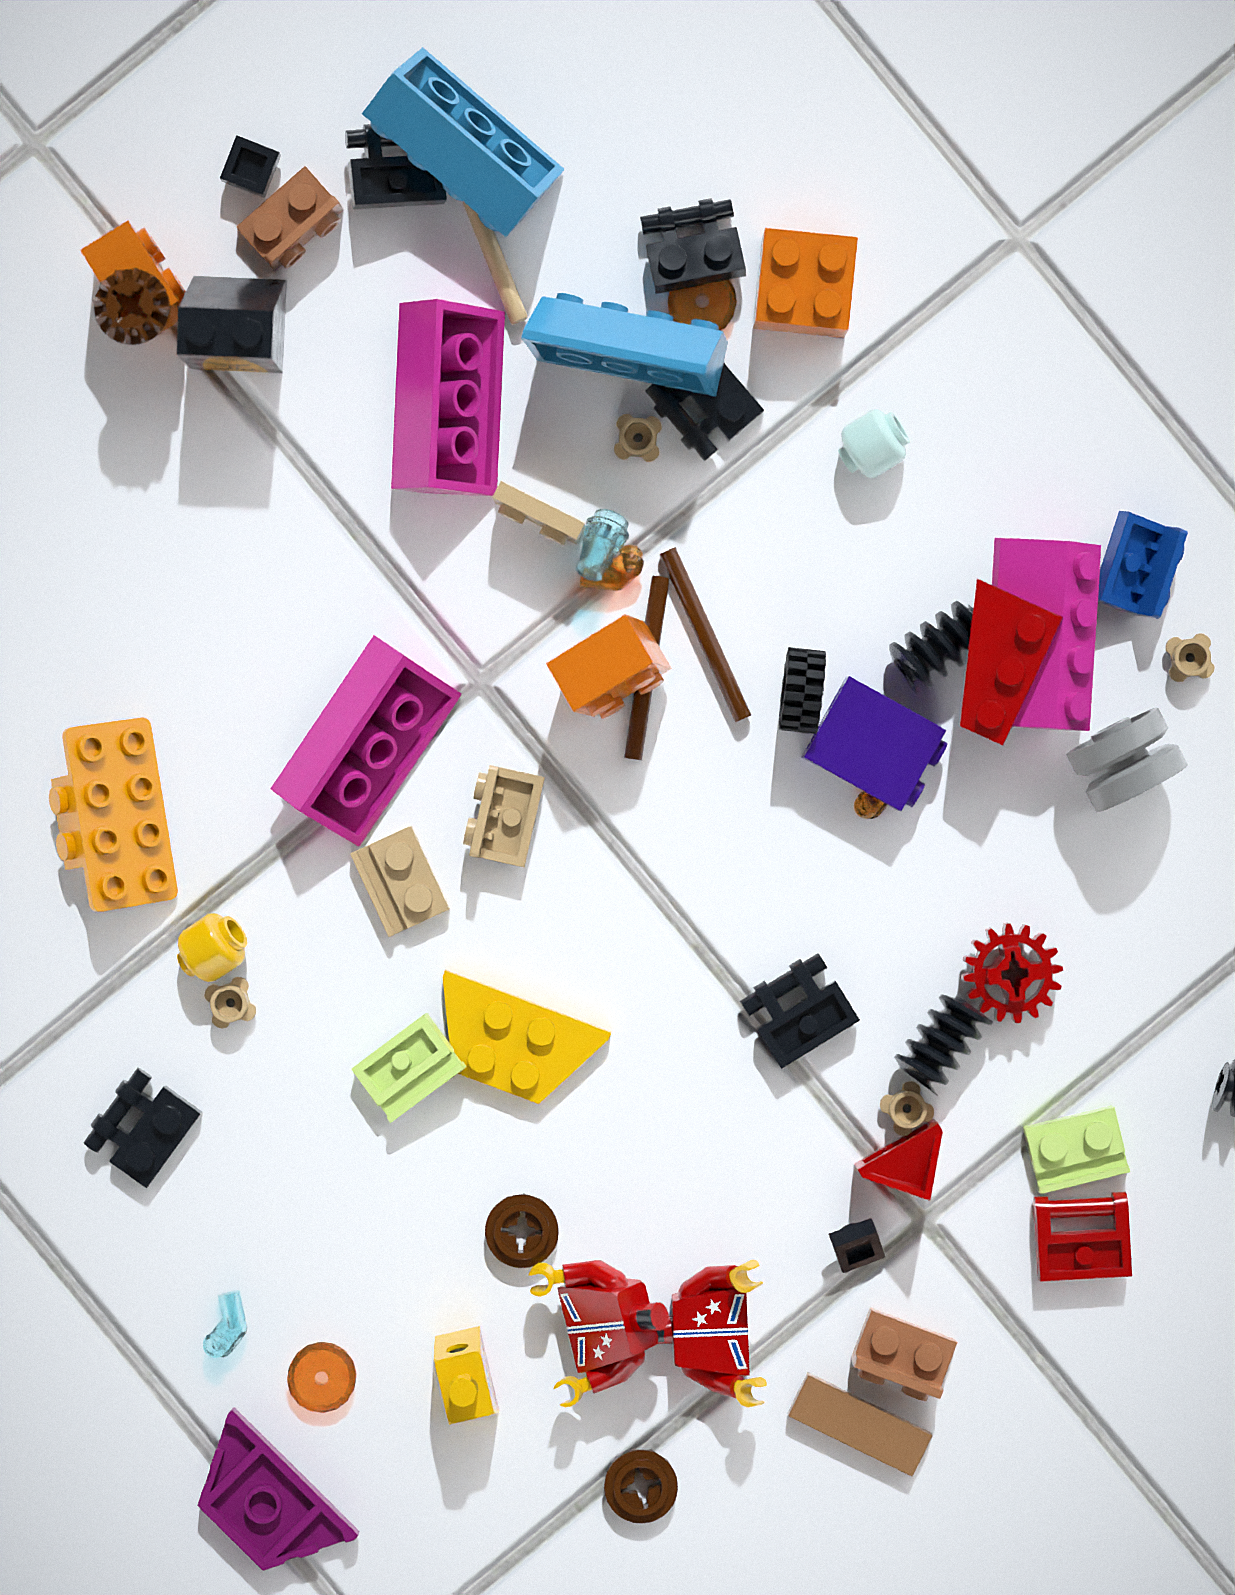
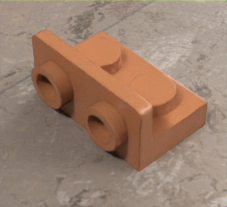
[236,166,343,271]
[850,1307,958,1401]

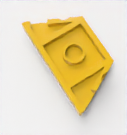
[442,969,611,1104]

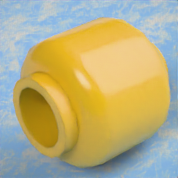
[177,913,248,982]

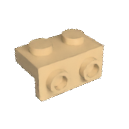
[463,765,545,868]

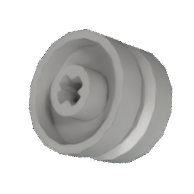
[1066,707,1188,812]

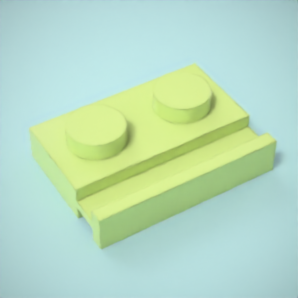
[351,1013,467,1123]
[1023,1105,1130,1194]

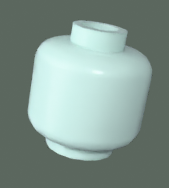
[838,409,910,478]

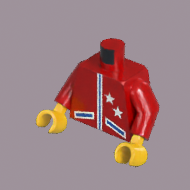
[528,1260,669,1408]
[657,1260,767,1408]

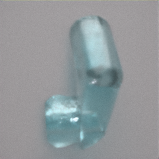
[202,1290,248,1358]

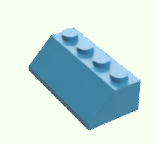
[361,47,565,237]
[521,293,728,396]

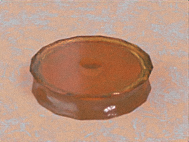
[667,280,737,331]
[287,1342,357,1413]

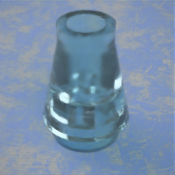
[576,509,629,581]

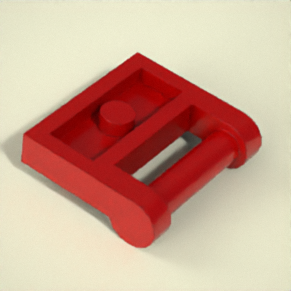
[1032,1192,1133,1282]

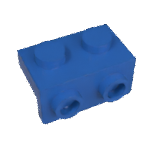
[1098,510,1188,619]

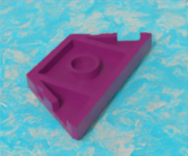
[197,1407,360,1571]

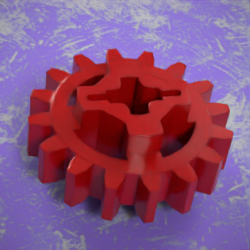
[961,922,1064,1024]

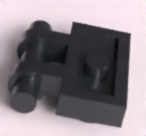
[345,124,447,209]
[640,198,746,294]
[645,363,764,462]
[740,953,860,1069]
[83,1067,203,1189]

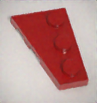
[960,578,1063,746]

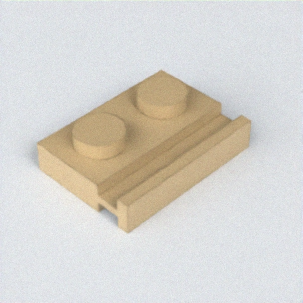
[492,481,585,546]
[350,825,450,937]

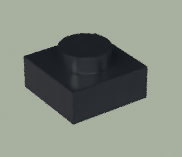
[220,135,281,198]
[828,1218,886,1273]

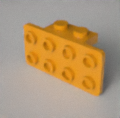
[49,717,178,912]

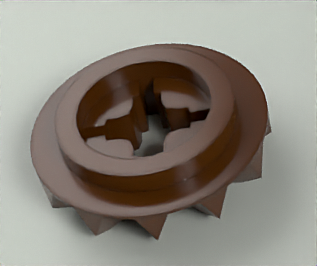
[92,267,170,345]
[485,1193,559,1268]
[604,1449,678,1524]

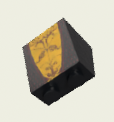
[176,276,287,373]

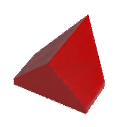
[854,1118,943,1201]

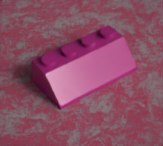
[391,299,505,496]
[991,538,1101,731]
[270,635,462,847]

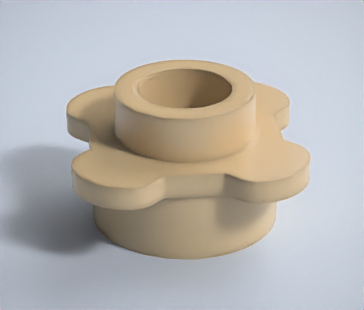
[614,414,662,462]
[1165,633,1215,682]
[204,977,257,1029]
[879,1081,934,1136]

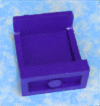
[801,676,948,812]

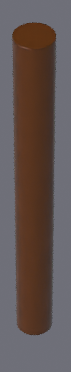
[659,547,752,723]
[624,575,670,761]

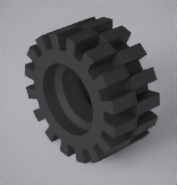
[778,647,826,734]

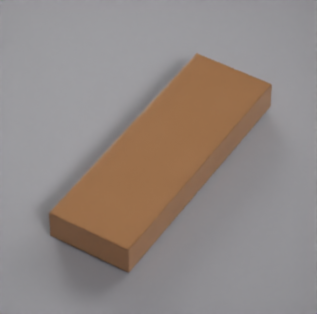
[787,1372,933,1477]

